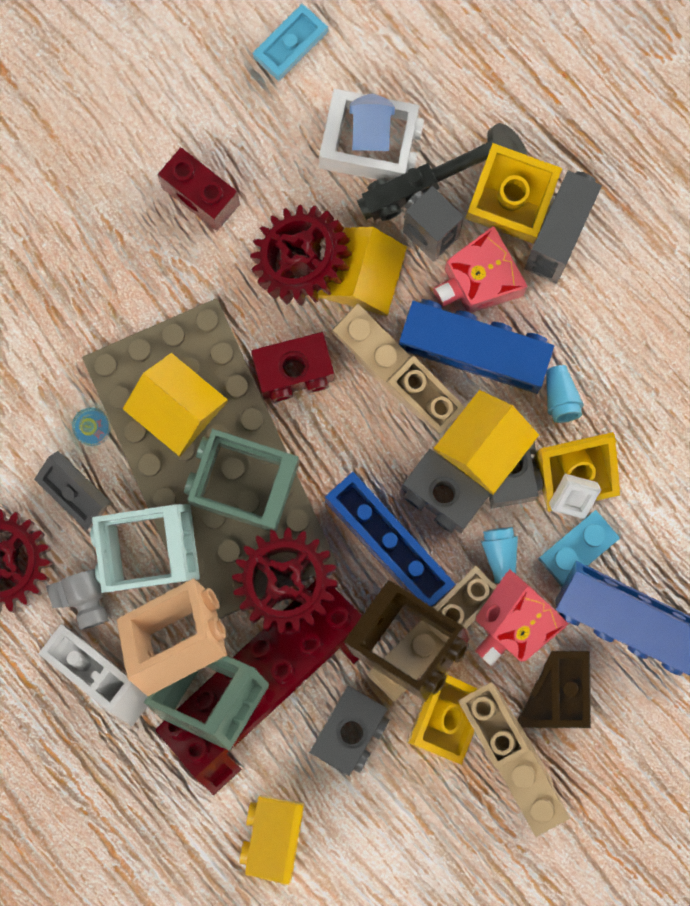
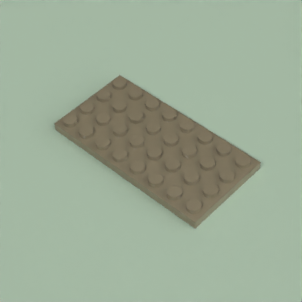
[82,298,338,619]

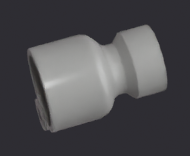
[46,569,109,630]

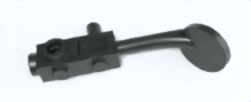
[357,123,527,221]

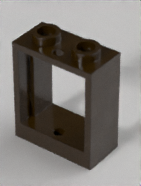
[344,579,469,702]

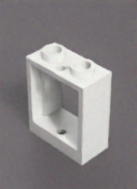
[319,88,424,181]

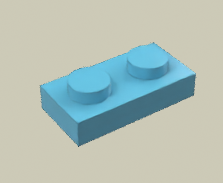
[253,4,328,81]
[538,510,620,587]

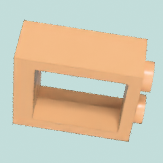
[116,578,227,696]

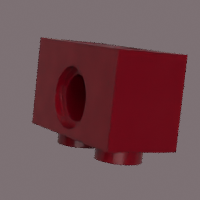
[157,147,240,231]
[251,332,335,402]

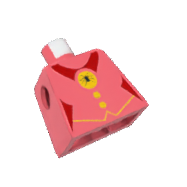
[433,226,528,313]
[475,569,569,666]

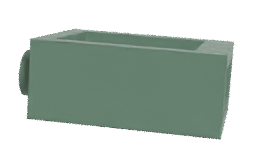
[184,429,300,532]
[144,638,269,751]

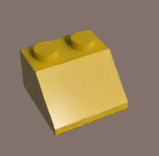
[465,143,562,244]
[239,795,305,885]

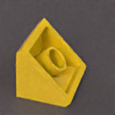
[318,227,407,317]
[122,353,228,457]
[433,390,539,495]
[534,432,620,512]
[407,674,478,765]

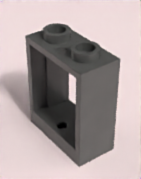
[524,170,602,283]

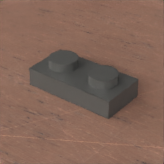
[34,451,111,531]

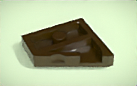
[518,651,591,728]

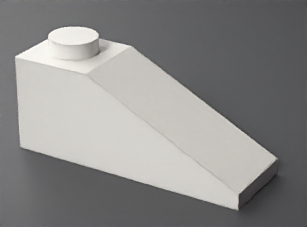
[38,624,148,727]

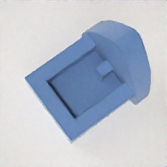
[349,94,395,151]

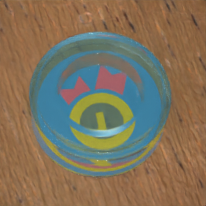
[72,408,111,446]

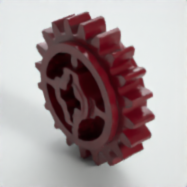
[250,205,352,306]
[0,509,53,613]
[232,528,338,635]

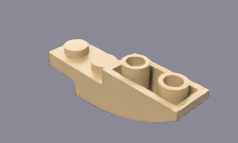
[331,304,465,434]
[368,566,497,702]
[458,682,571,837]

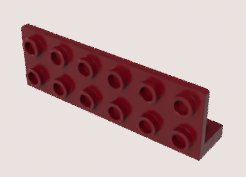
[156,580,381,795]

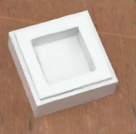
[549,474,601,519]

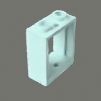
[90,504,200,593]

